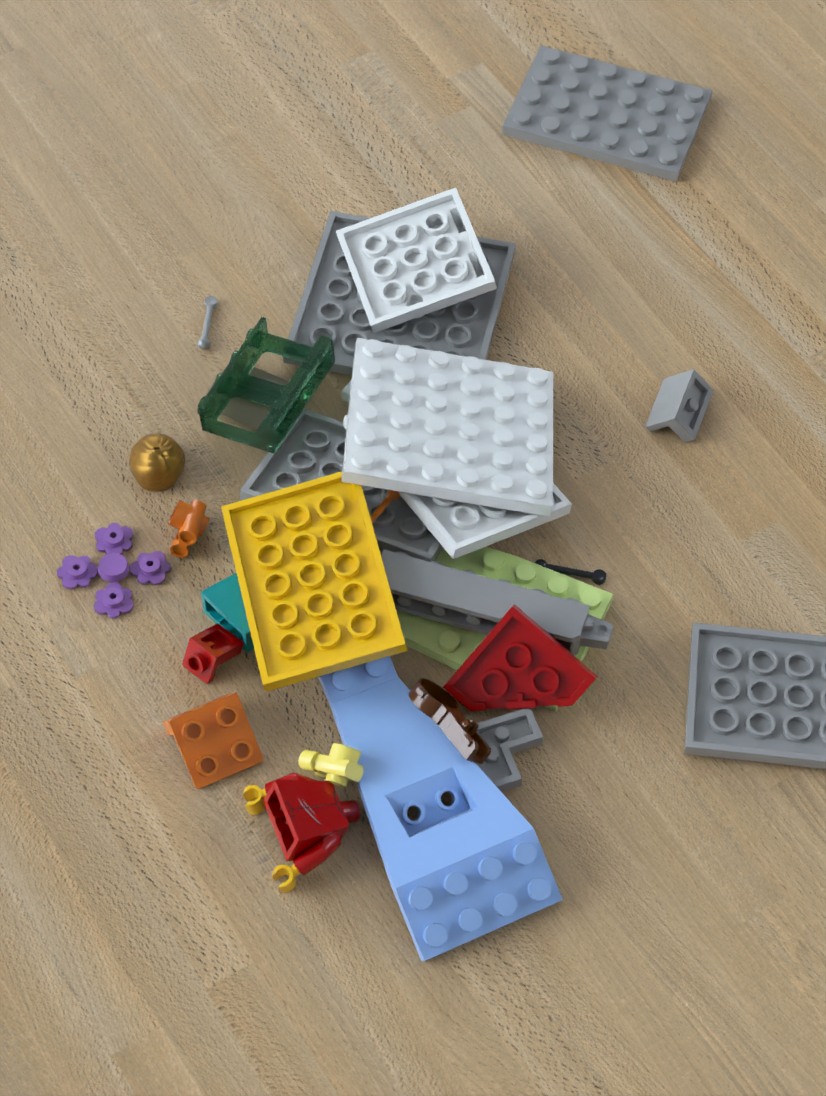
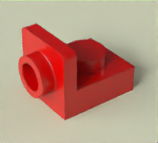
[182,623,244,684]

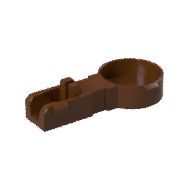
[408,678,491,765]

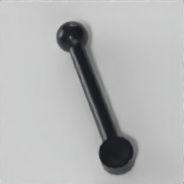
[535,559,606,585]

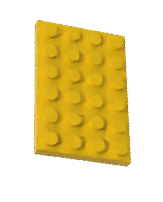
[221,471,408,692]

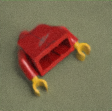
[243,772,360,893]

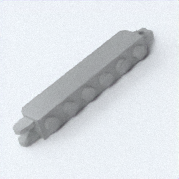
[381,549,613,655]

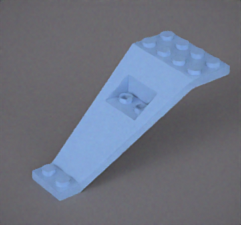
[318,656,563,961]

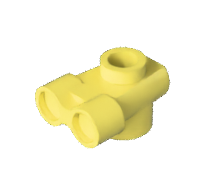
[299,743,364,787]

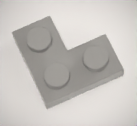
[476,708,543,792]

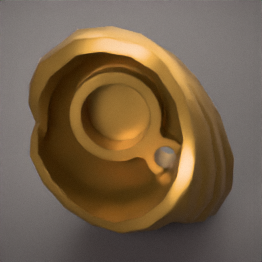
[129,433,185,492]

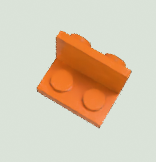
[162,692,264,789]

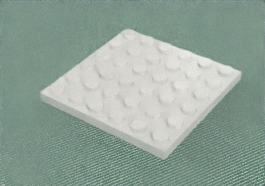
[341,338,553,517]

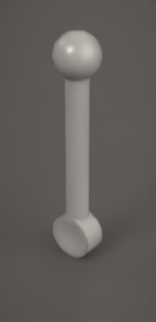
[197,296,218,350]

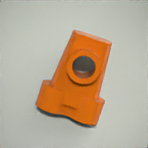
[168,500,210,558]

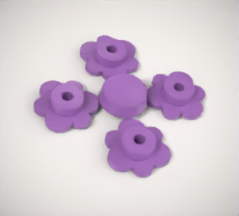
[57,523,171,619]

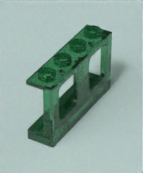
[197,317,335,454]

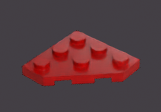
[443,604,598,711]

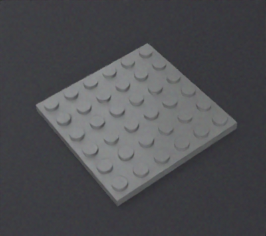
[283,211,516,375]

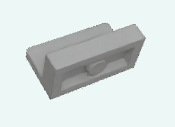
[645,369,714,443]

